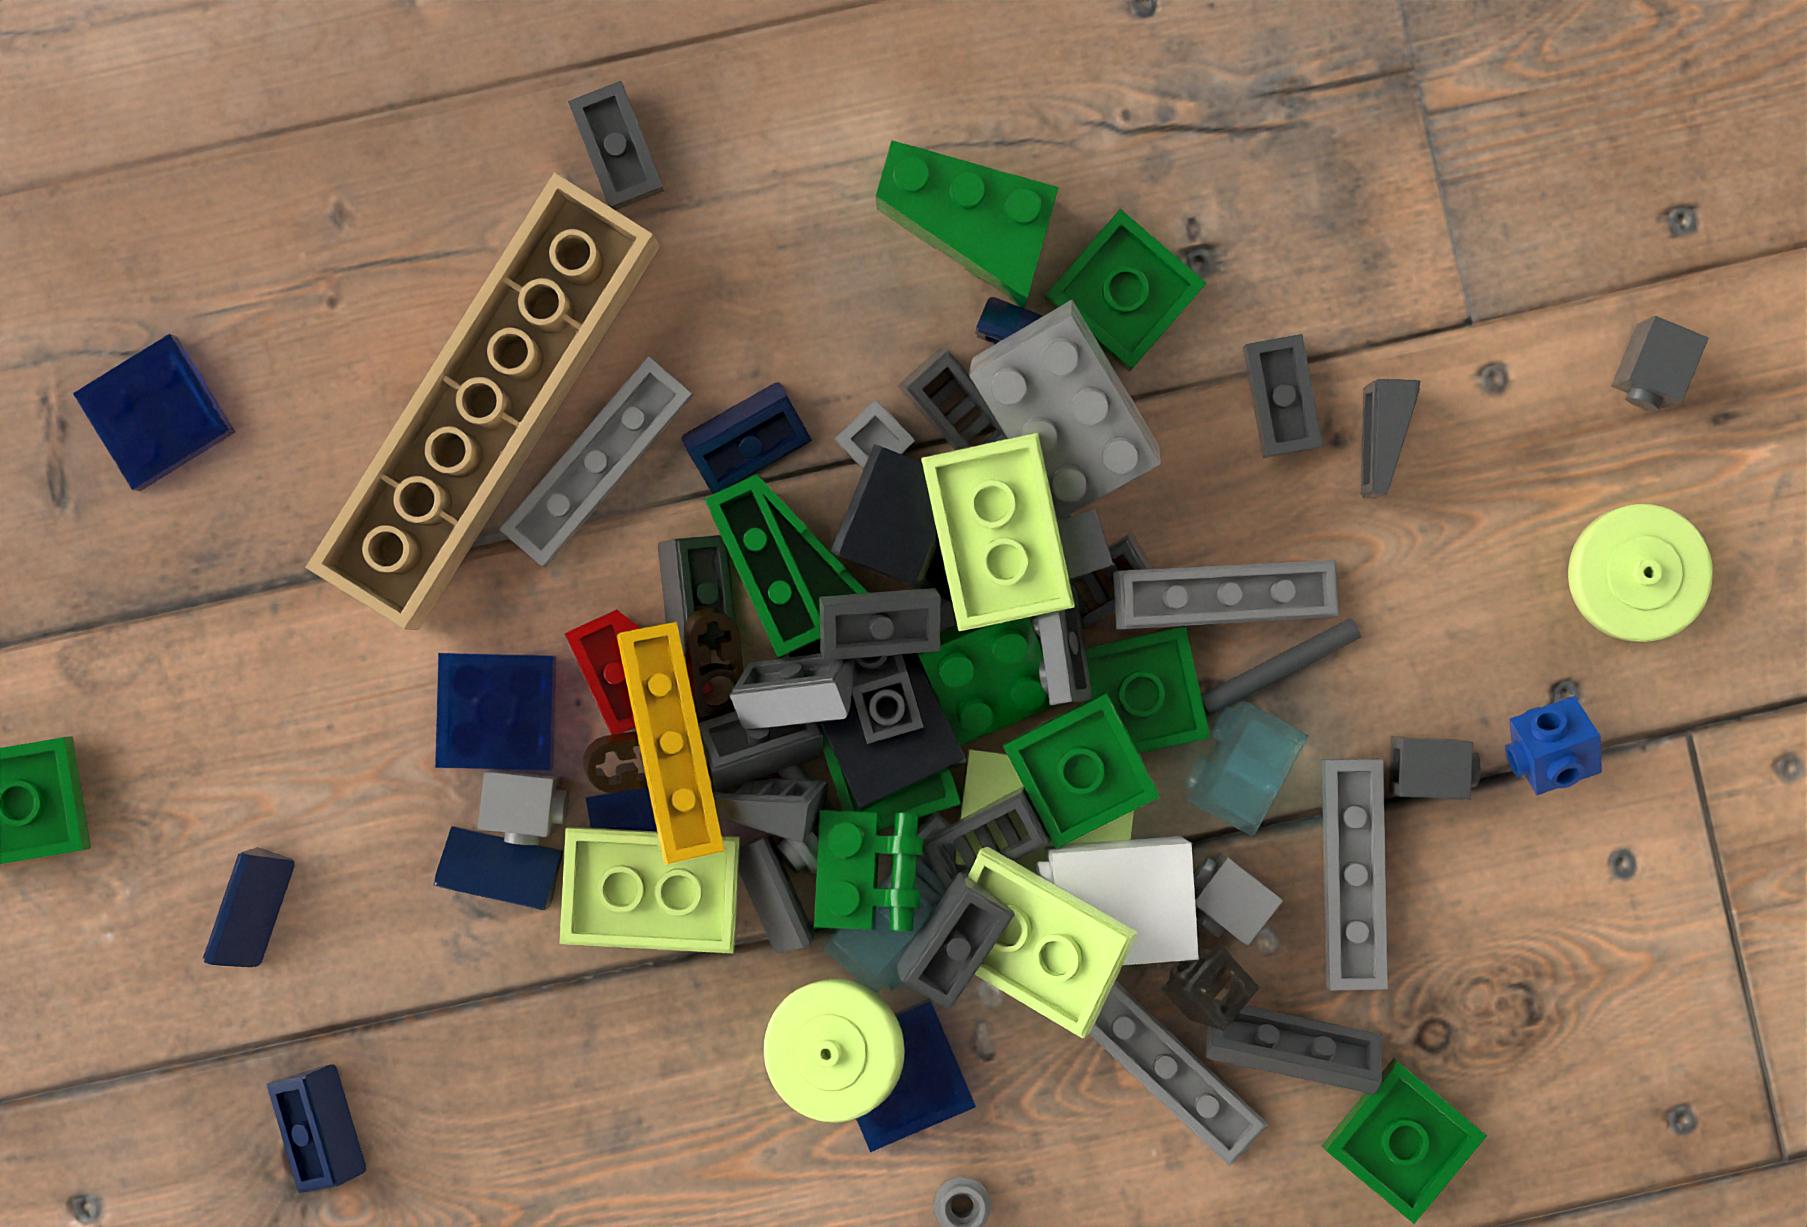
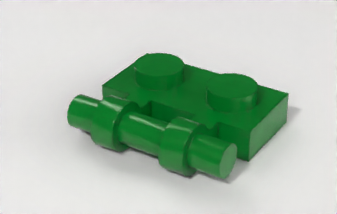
[814,810,923,932]

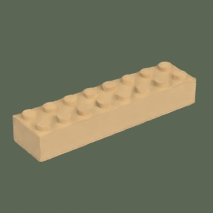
[305,172,660,630]

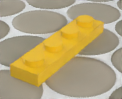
[617,622,725,864]

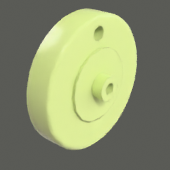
[1568,504,1713,642]
[764,978,905,1123]

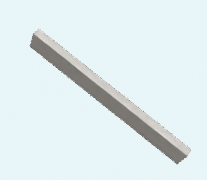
[916,812,1269,1166]

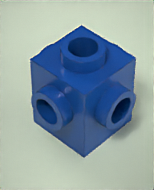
[1505,696,1602,795]

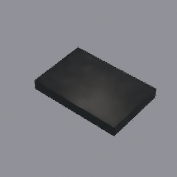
[788,640,966,811]

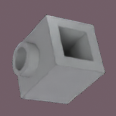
[478,769,569,845]
[1193,853,1283,946]

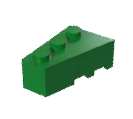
[876,140,1059,309]
[704,474,869,658]

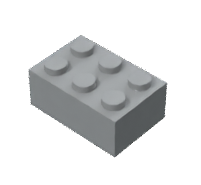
[969,300,1161,520]

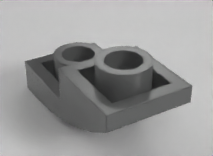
[852,654,923,744]

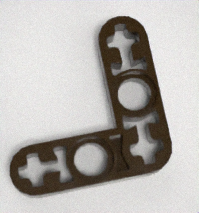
[583,607,744,793]

